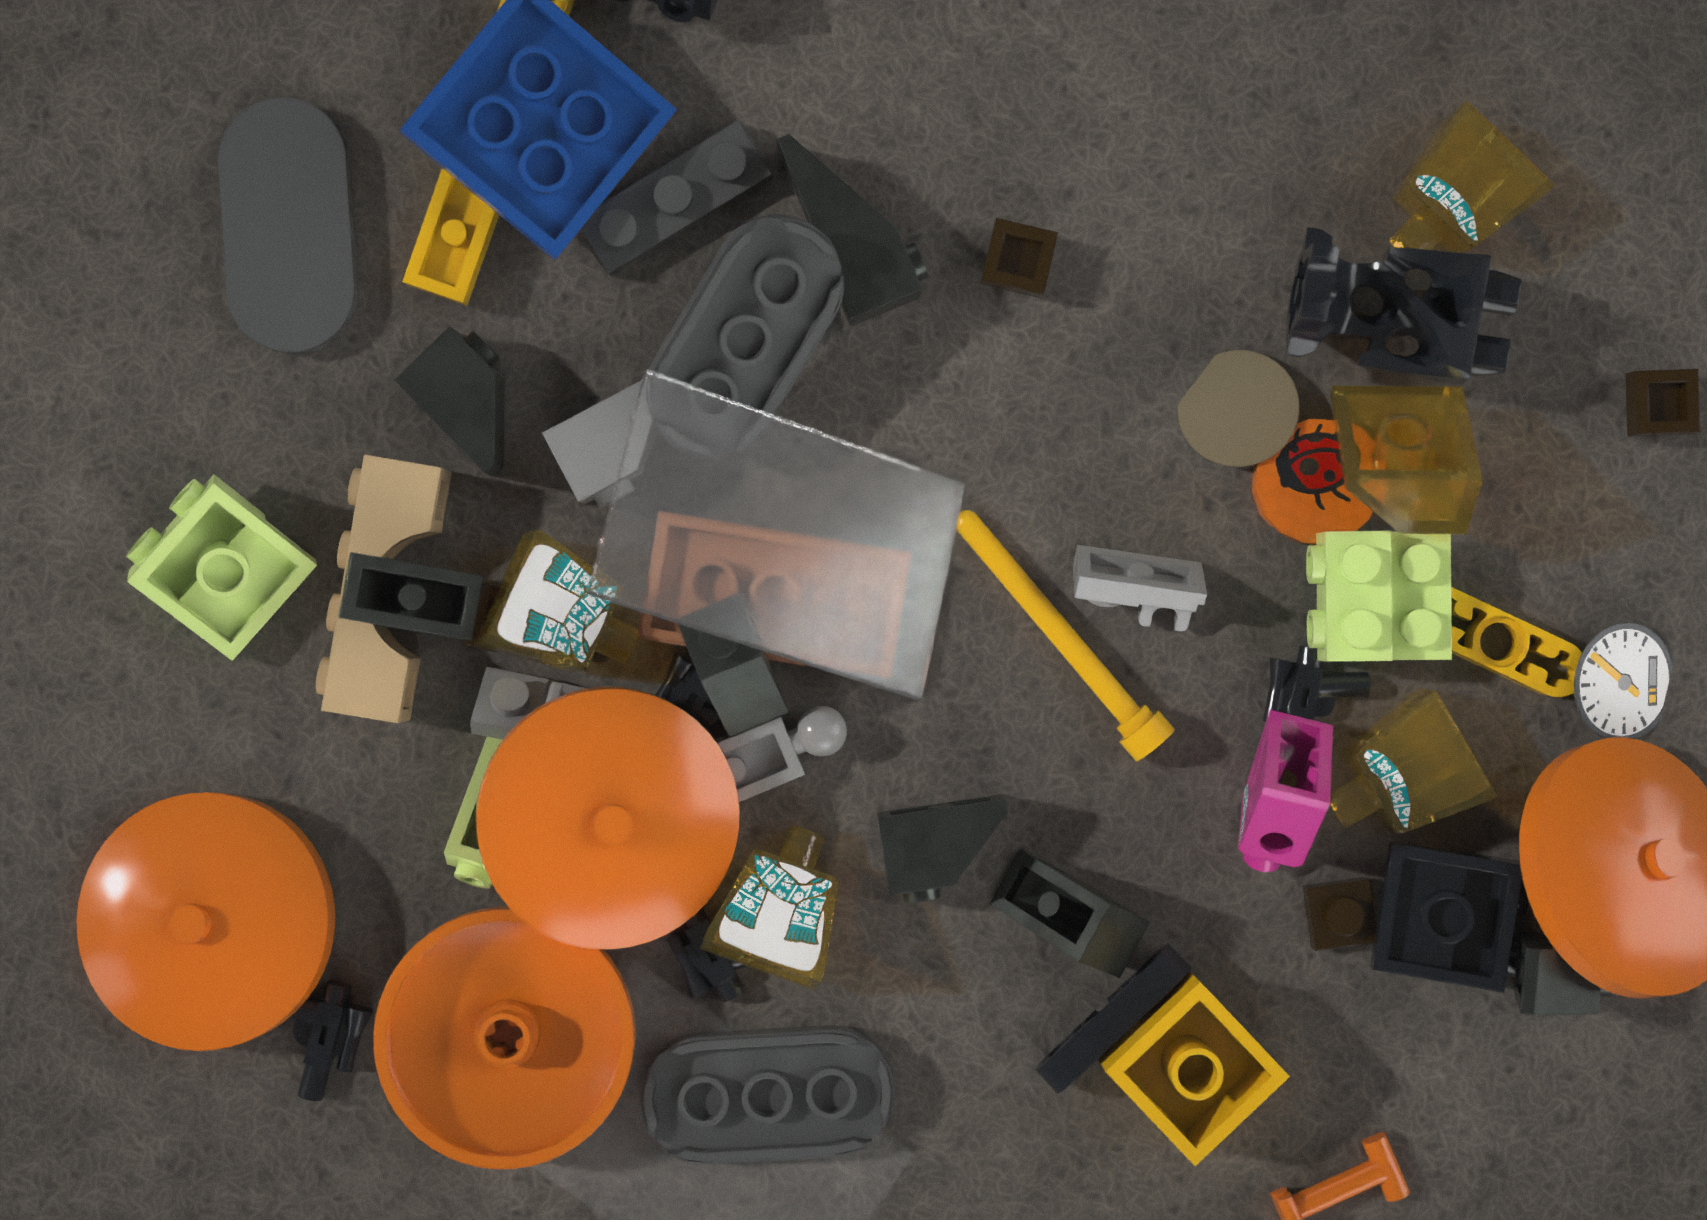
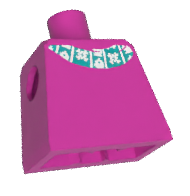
[1238,710,1333,872]

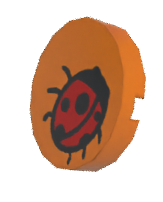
[1252,419,1381,545]

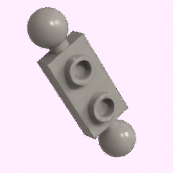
[714,706,847,802]

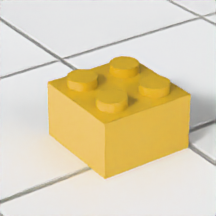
[1098,971,1290,1166]

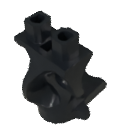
[1285,227,1522,384]

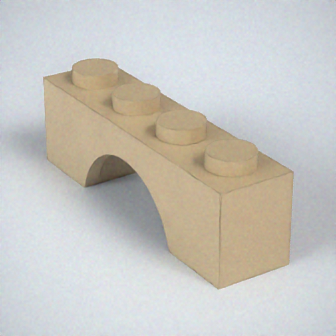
[316,455,452,723]

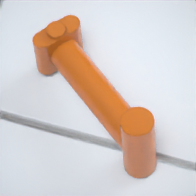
[1270,1132,1410,1220]

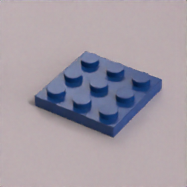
[400,0,677,261]

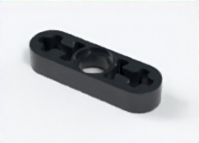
[1035,943,1191,1094]

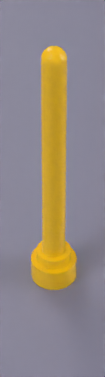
[954,510,1175,762]

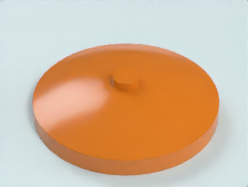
[476,687,740,950]
[1519,737,1707,999]
[76,792,336,1051]
[373,906,636,1169]

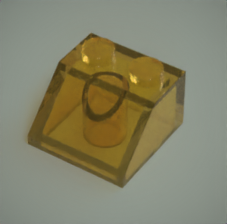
[1330,386,1483,534]

